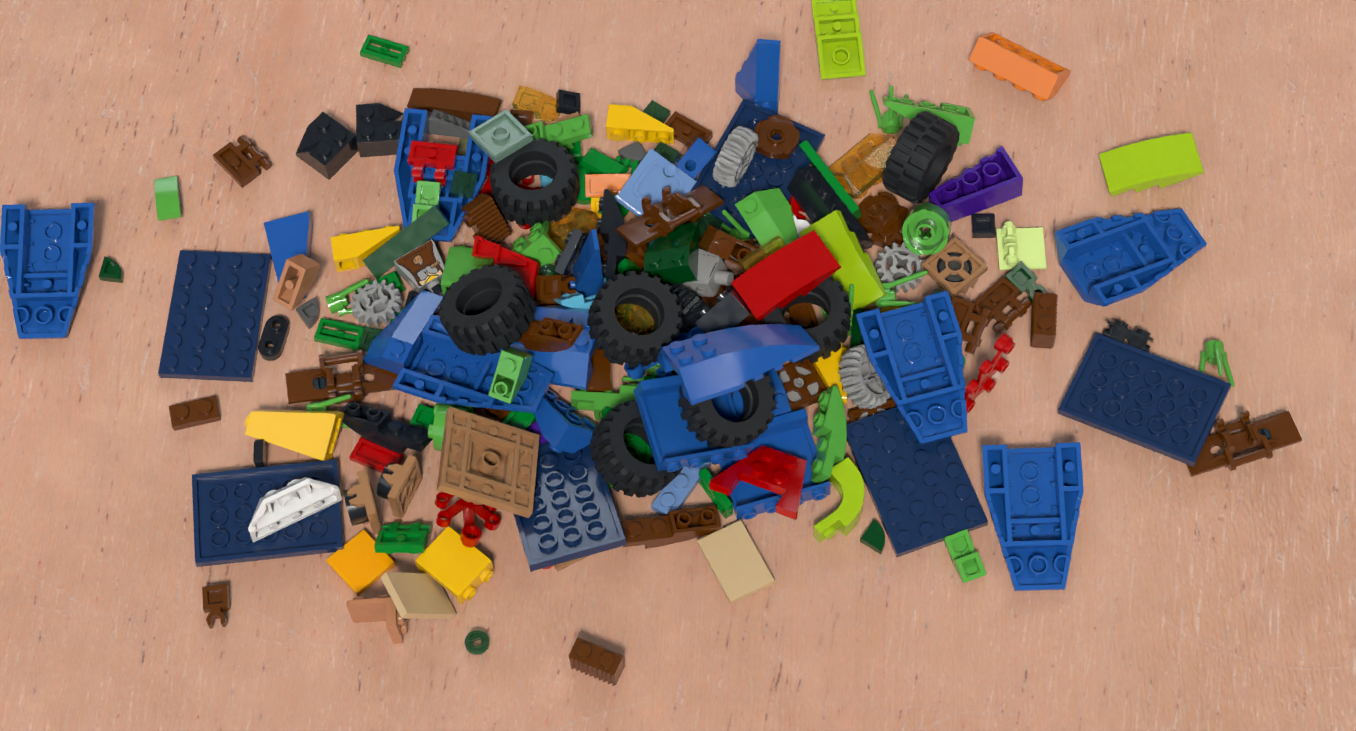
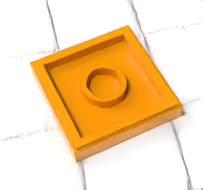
[326,529,396,597]

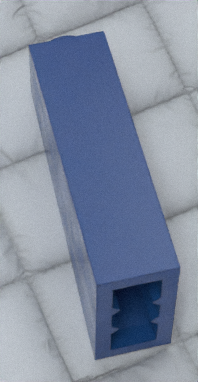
[264,211,313,299]

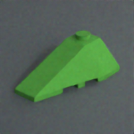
[883,96,975,146]
[735,188,798,254]

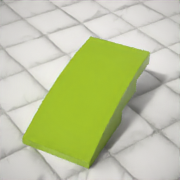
[811,0,866,80]
[1099,132,1205,197]
[799,210,886,315]

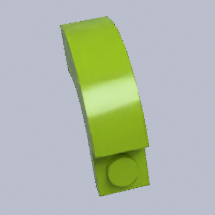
[813,457,865,543]

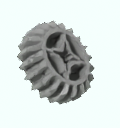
[713,126,758,188]
[838,344,890,409]

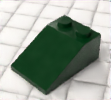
[643,221,700,285]

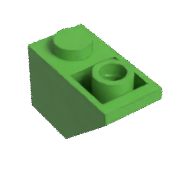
[488,347,533,404]

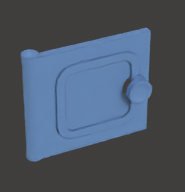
[614,148,697,227]

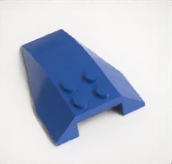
[0,203,95,339]
[1054,208,1207,307]
[855,291,968,445]
[509,305,596,390]
[392,314,554,413]
[657,324,820,405]
[982,442,1084,591]

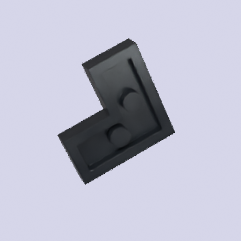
[554,228,590,275]

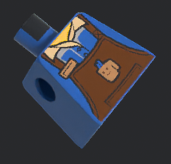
[672,137,716,179]

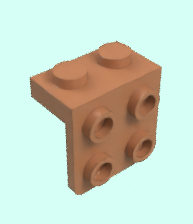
[347,595,407,644]

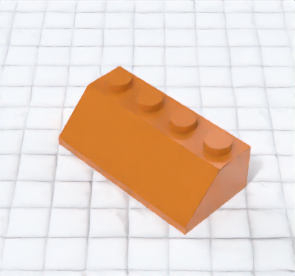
[969,32,1071,101]

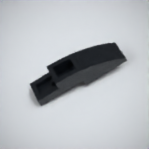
[597,189,629,281]
[340,401,433,454]

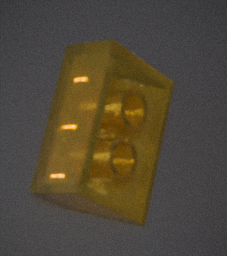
[828,133,897,199]

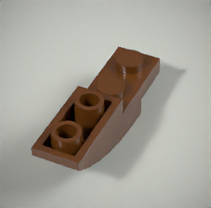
[517,317,584,352]
[620,505,721,549]

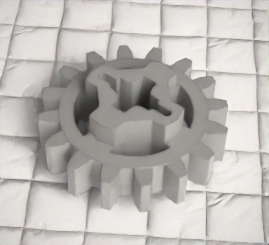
[874,242,925,293]
[350,279,403,327]

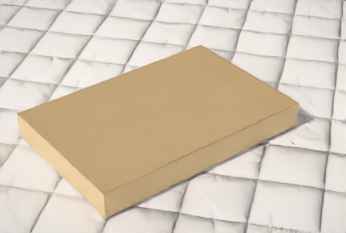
[697,520,775,605]
[381,572,456,619]

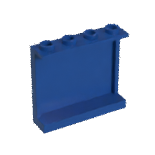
[633,375,755,472]
[719,409,831,520]

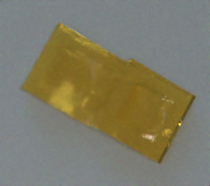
[512,85,560,122]

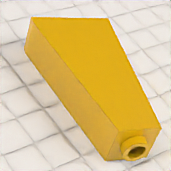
[245,409,344,461]

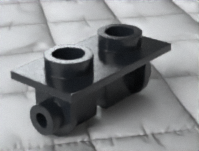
[1103,319,1154,352]

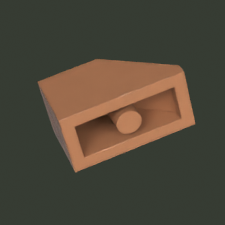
[273,254,321,311]

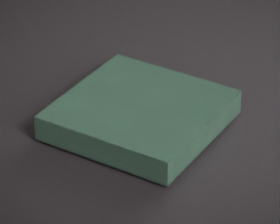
[469,109,533,163]

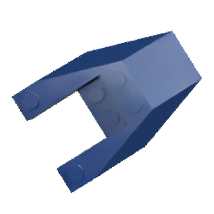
[394,108,493,242]

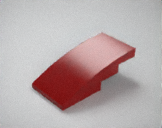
[731,230,841,321]

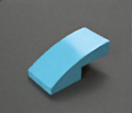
[554,291,596,309]

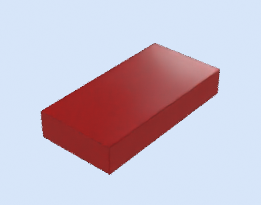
[349,437,404,473]

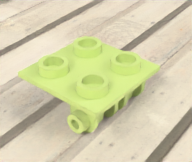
[996,221,1046,270]

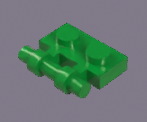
[374,522,432,554]

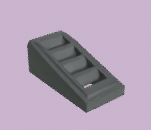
[429,109,471,138]

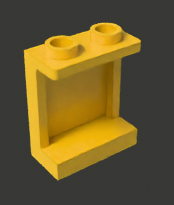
[415,526,494,604]

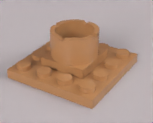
[437,407,540,518]

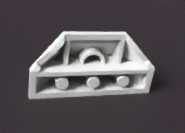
[248,477,342,543]

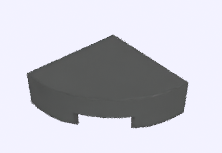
[618,141,646,164]
[296,297,320,329]

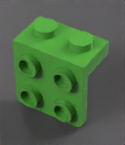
[511,220,563,273]

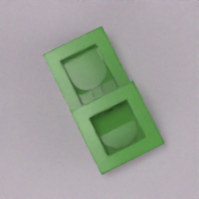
[154,176,181,221]
[412,180,442,222]
[943,529,987,583]

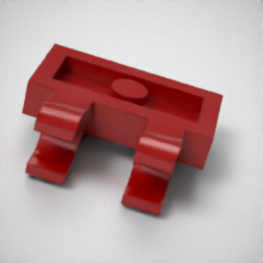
[408,141,458,186]

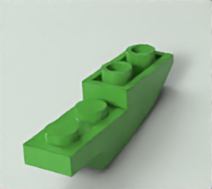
[524,114,593,150]
[571,384,637,420]
[811,385,847,484]

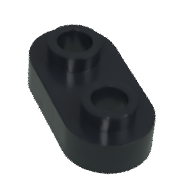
[258,316,290,361]

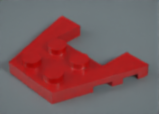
[472,236,540,312]
[709,445,807,520]

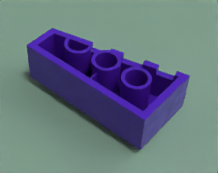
[929,146,1023,222]

